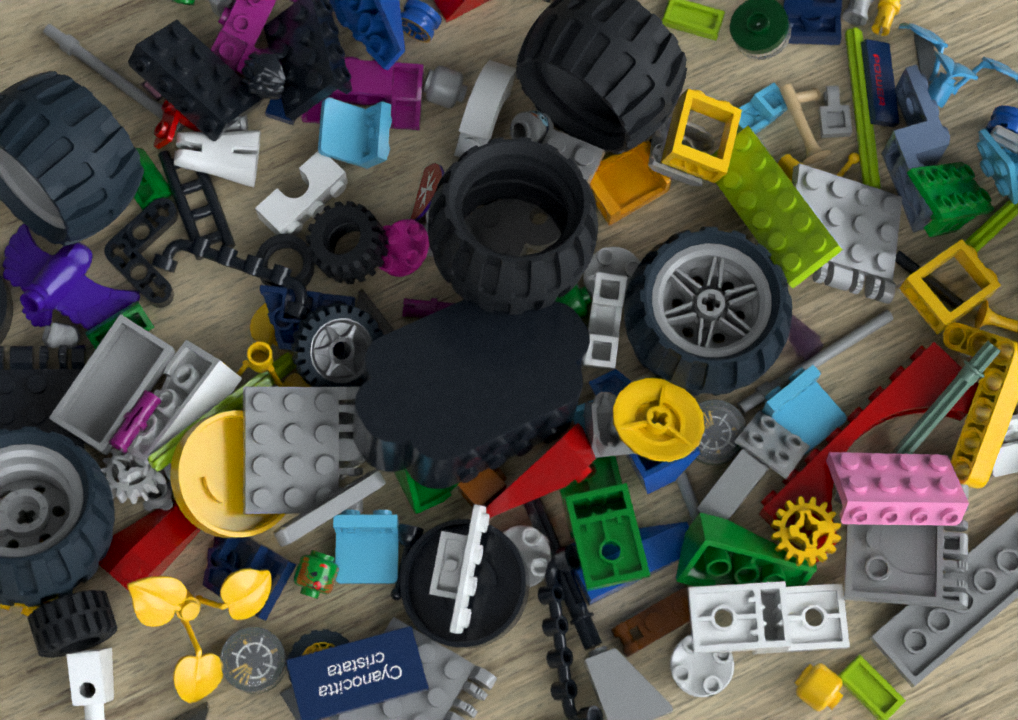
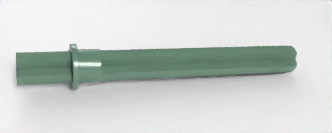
[890,340,1001,454]

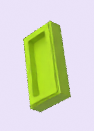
[662,0,725,41]
[838,654,906,720]

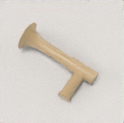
[779,83,831,165]

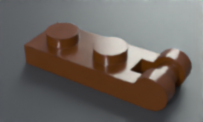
[611,586,690,658]

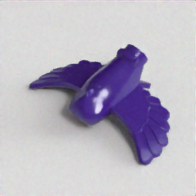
[2,224,140,330]

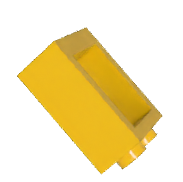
[660,88,742,183]
[899,239,1001,335]

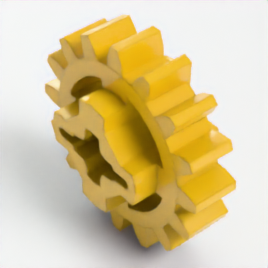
[771,496,841,567]

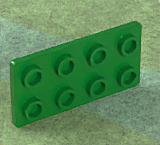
[907,161,994,237]

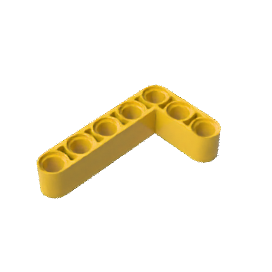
[943,322,1018,489]

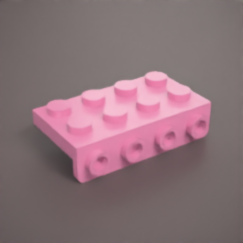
[826,452,969,526]

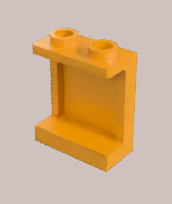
[590,140,672,226]

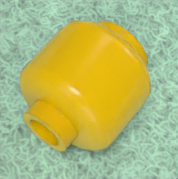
[794,663,844,712]

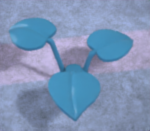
[898,22,1018,108]

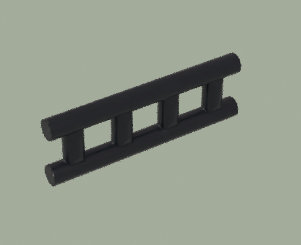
[158,150,236,260]

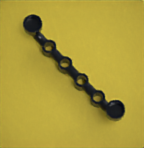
[151,235,311,320]
[538,544,604,720]

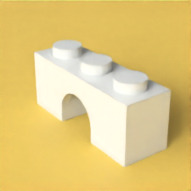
[255,151,348,236]
[584,272,627,370]

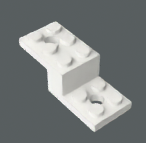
[687,581,850,654]

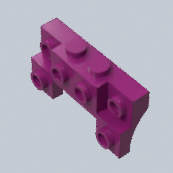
[210,0,297,75]
[302,56,424,131]

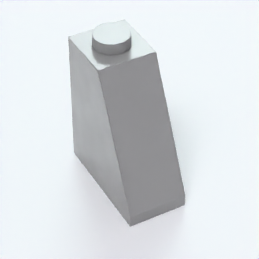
[697,449,770,520]
[584,646,673,720]

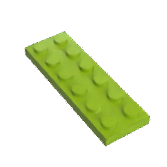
[711,126,843,288]

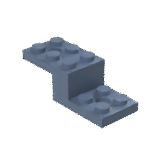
[881,64,950,233]

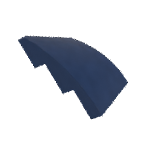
[782,0,842,45]
[259,285,356,357]
[202,536,296,621]

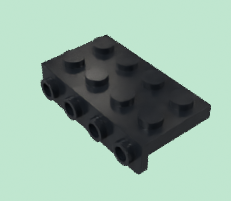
[264,0,353,121]
[128,20,264,141]

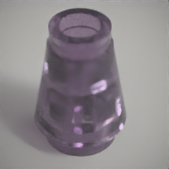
[788,315,824,360]

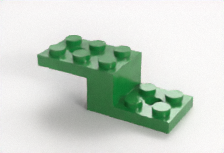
[549,447,650,591]

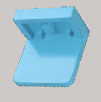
[318,98,392,169]
[977,128,1018,205]
[762,365,847,455]
[333,510,399,584]

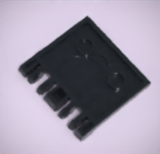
[0,345,86,450]

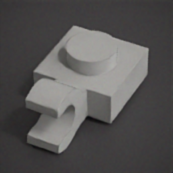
[818,86,852,138]

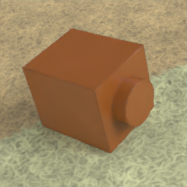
[457,467,507,508]

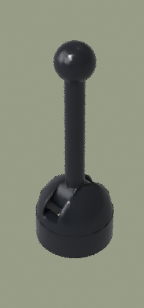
[391,524,424,601]

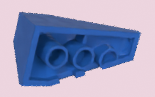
[329,0,405,70]
[589,369,700,495]
[569,522,689,605]

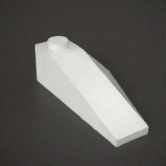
[127,340,242,465]

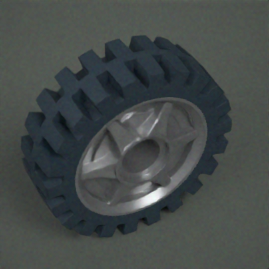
[291,303,383,387]

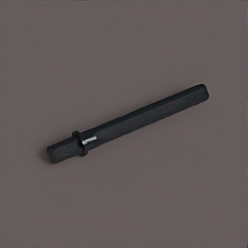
[523,497,602,650]

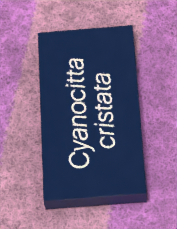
[286,626,429,720]

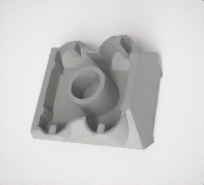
[648,117,714,186]
[583,392,654,457]

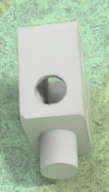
[67,648,114,720]

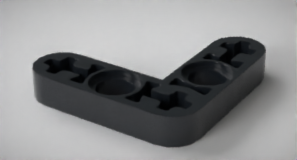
[104,198,178,308]

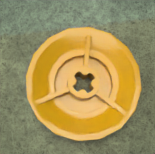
[612,378,705,462]

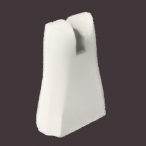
[173,130,261,187]

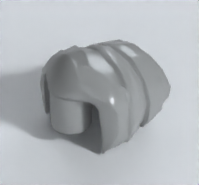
[42,322,81,349]

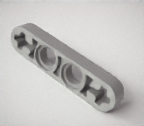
[273,469,386,547]

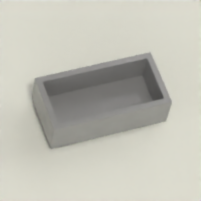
[49,314,176,456]

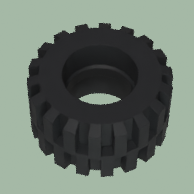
[306,201,389,284]
[27,590,118,658]

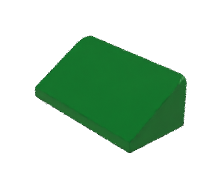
[133,148,172,210]

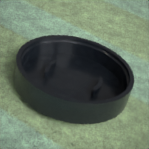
[400,519,530,649]

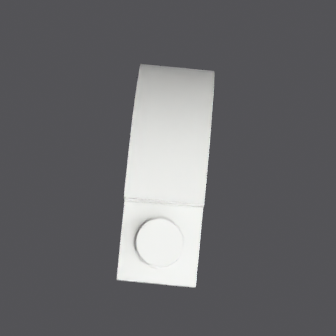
[454,60,516,157]

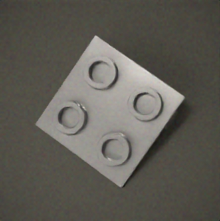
[734,410,810,479]

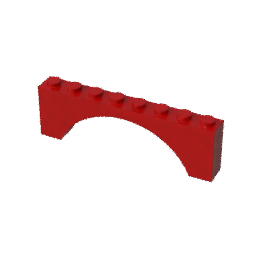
[759,342,979,564]

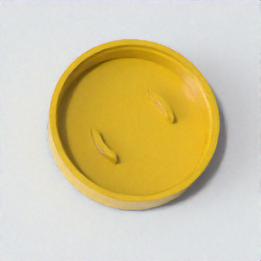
[170,410,285,538]

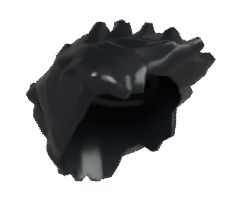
[241,47,286,100]

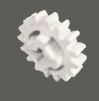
[101,448,167,504]

